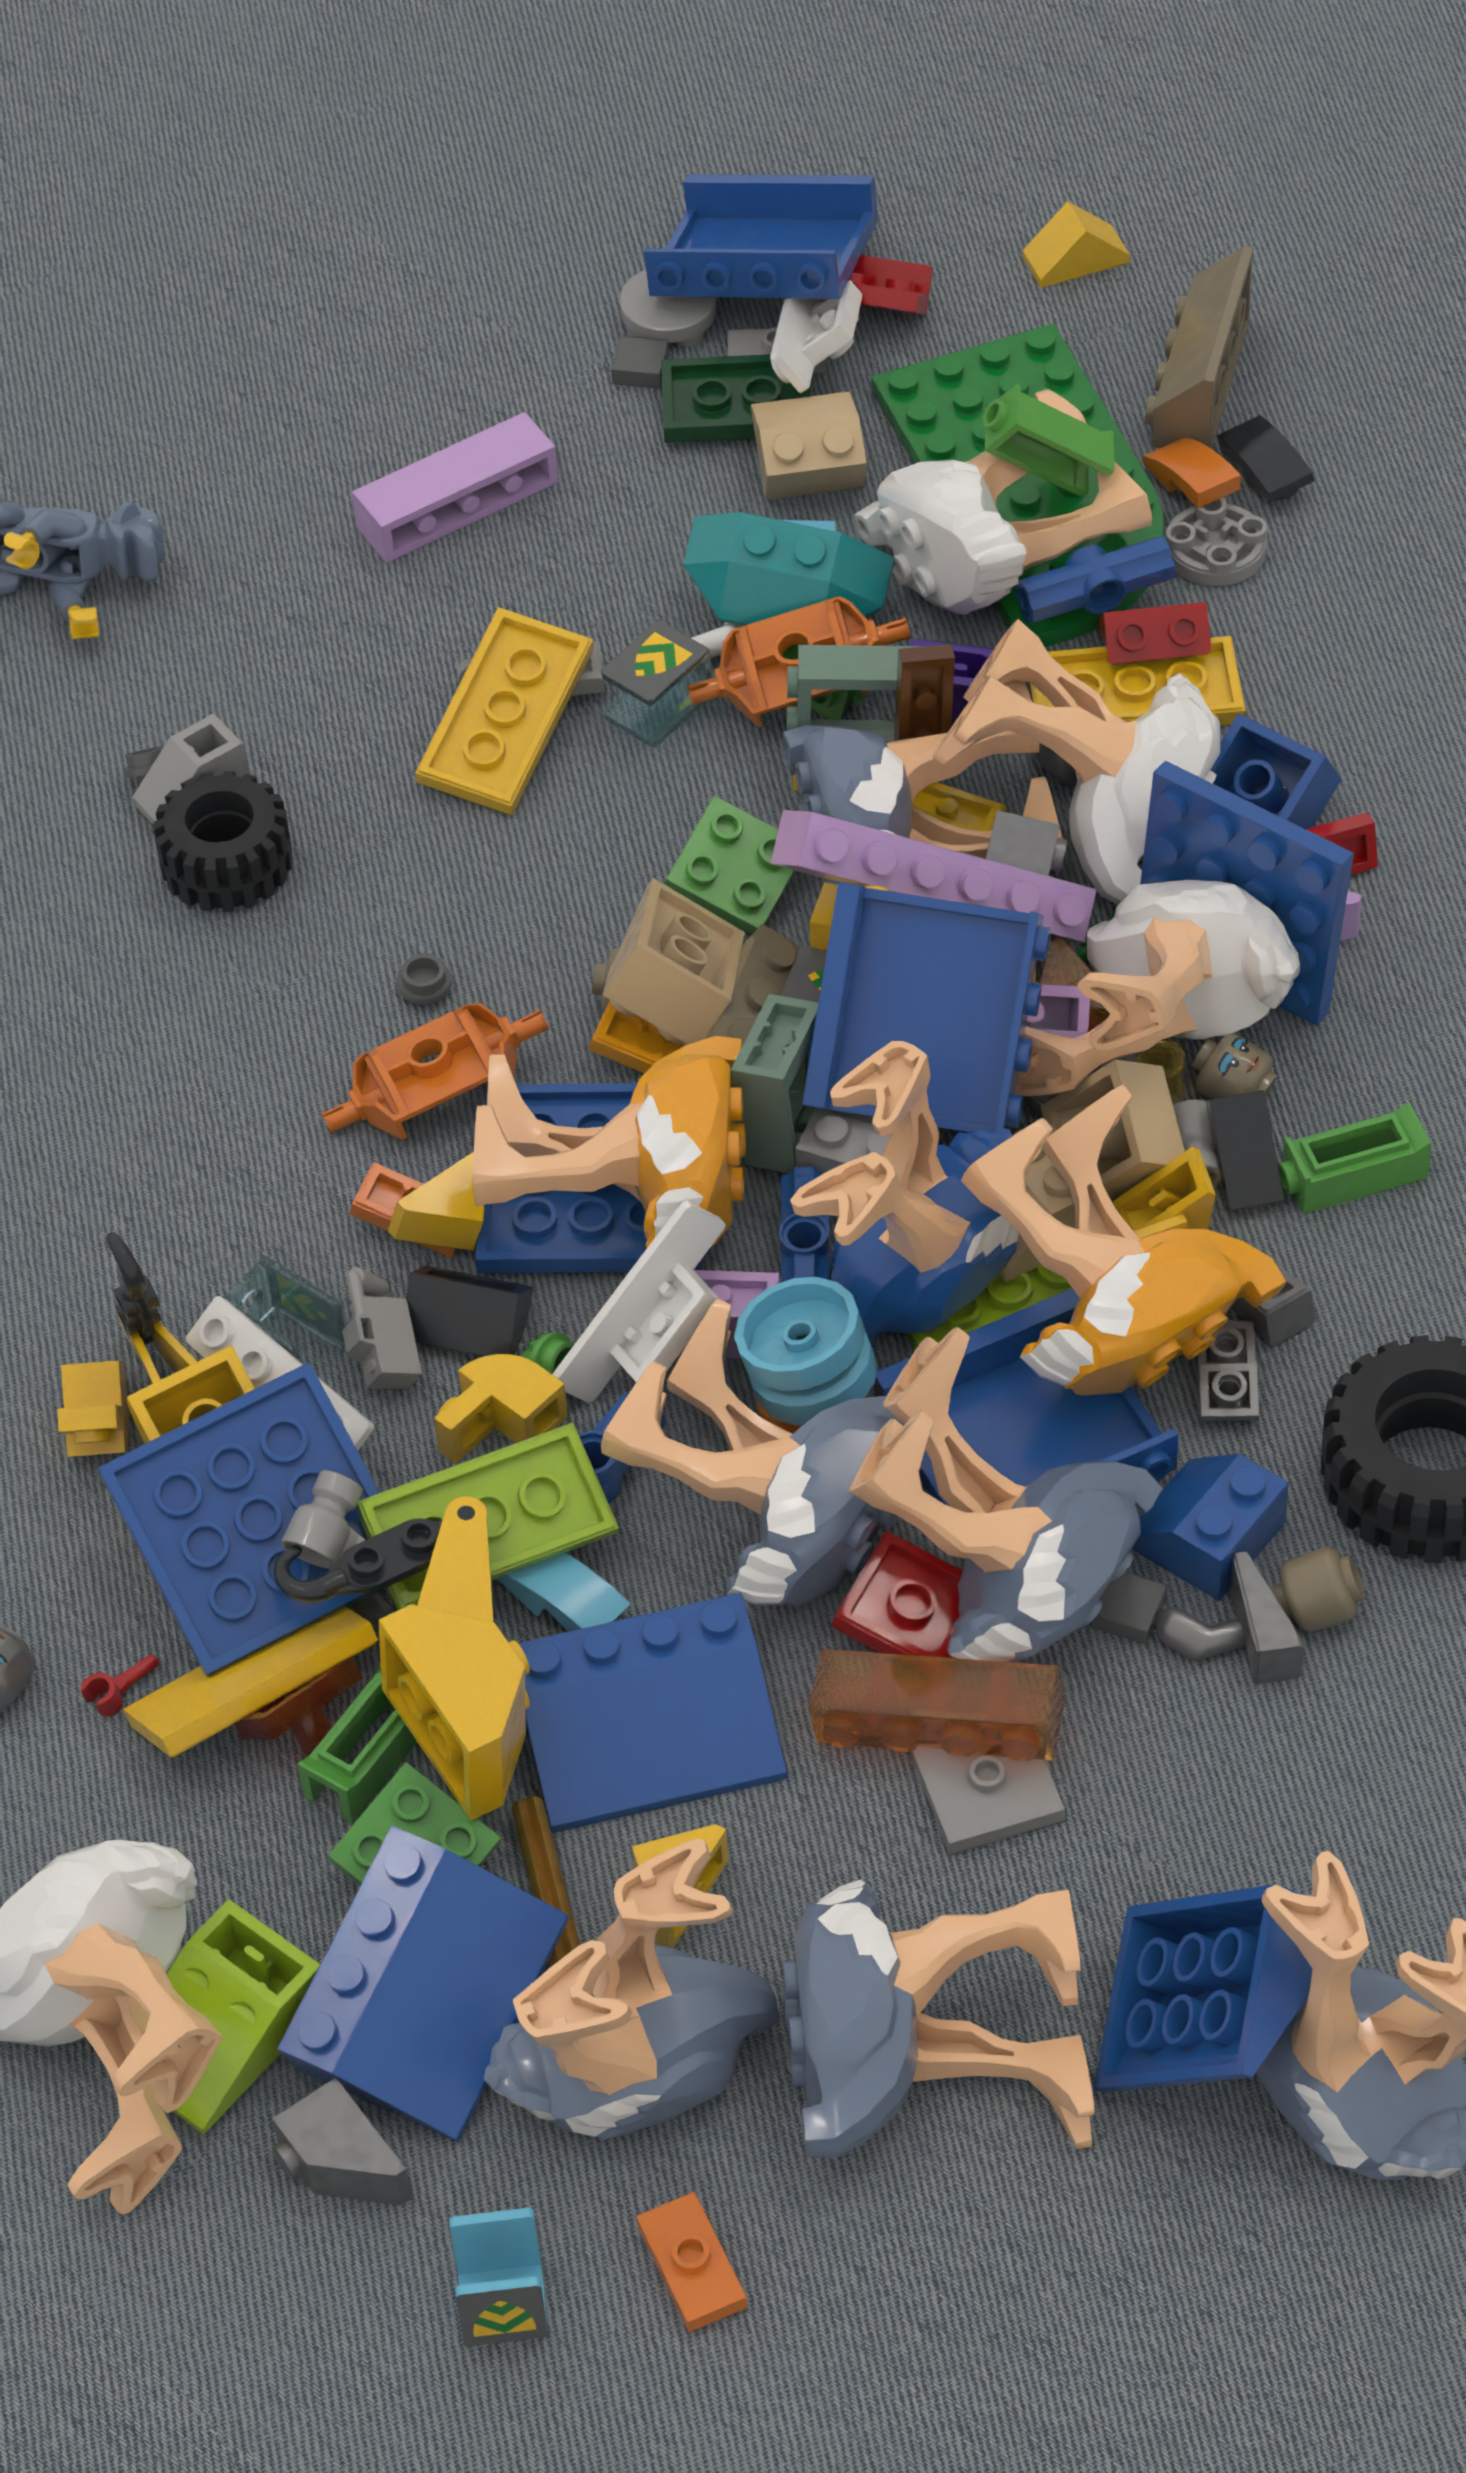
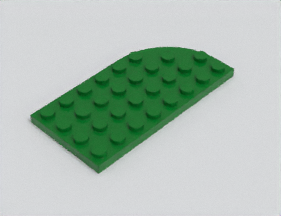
[871,323,1164,647]

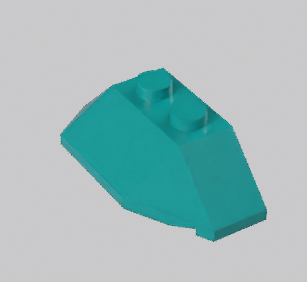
[683,512,895,626]

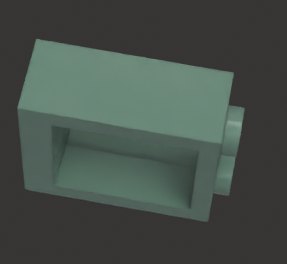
[787,645,923,742]
[731,994,819,1173]

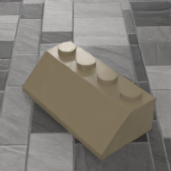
[1145,246,1253,449]

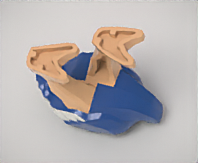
[790,1041,1019,1348]

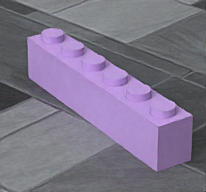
[771,810,1097,942]

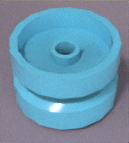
[734,1277,878,1426]

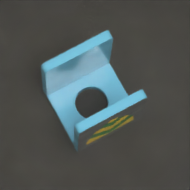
[449,2208,549,2347]

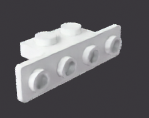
[770,280,863,393]
[552,1200,726,1403]
[186,1296,374,1451]

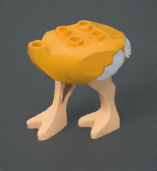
[473,1036,746,1248]
[961,1084,1286,1396]

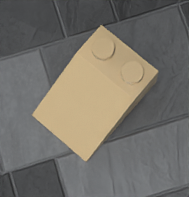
[603,878,745,1045]

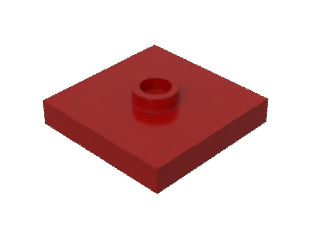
[831,1530,963,1682]

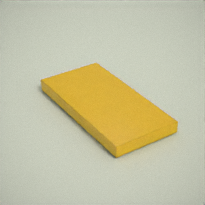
[415,607,594,815]
[1028,636,1245,725]
[123,1606,378,1758]

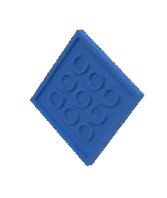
[1140,760,1354,1025]
[476,1083,703,1273]
[98,1362,380,1677]

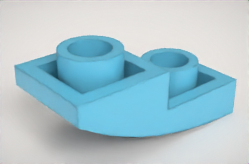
[497,1553,631,1631]

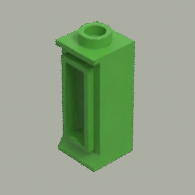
[983,383,1114,497]
[1278,1102,1432,1214]
[297,1662,417,1824]

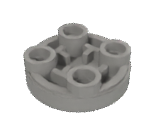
[620,269,718,347]
[1165,497,1267,586]

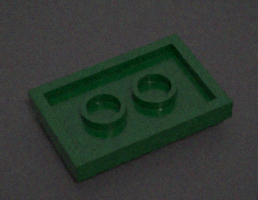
[661,354,811,443]

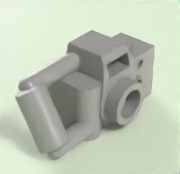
[342,1267,422,1390]

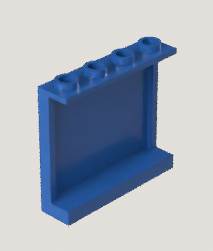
[644,174,878,299]
[802,882,1051,1133]
[873,1288,1178,1507]

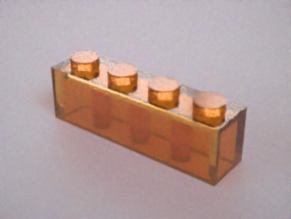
[809,1649,1065,1761]

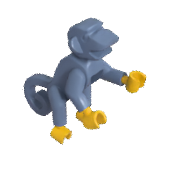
[0,501,165,639]

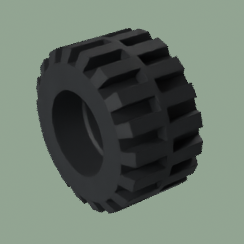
[154,771,293,912]

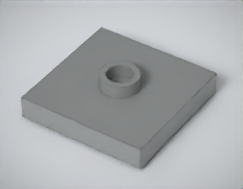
[910,1712,1065,1855]

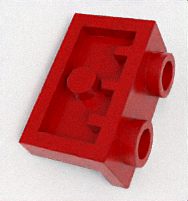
[848,255,933,315]
[1097,602,1212,665]

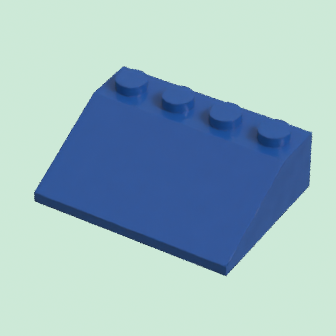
[518,1593,787,1833]
[277,1825,570,2143]
[1093,1884,1313,2092]

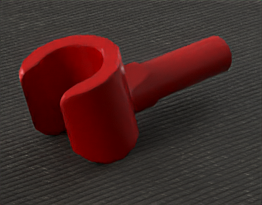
[81,1654,159,1717]

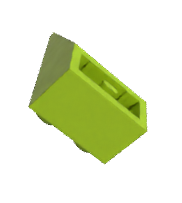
[166,1899,320,2135]

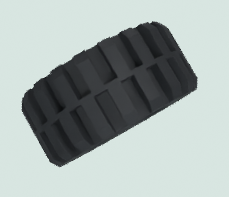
[1321,1335,1466,1563]

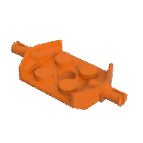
[687,596,912,727]
[321,1003,549,1140]

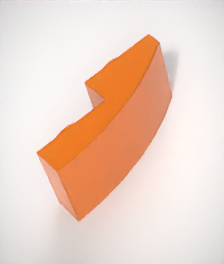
[1142,437,1241,509]

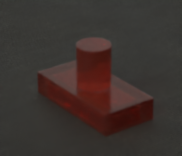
[234,1658,363,1757]

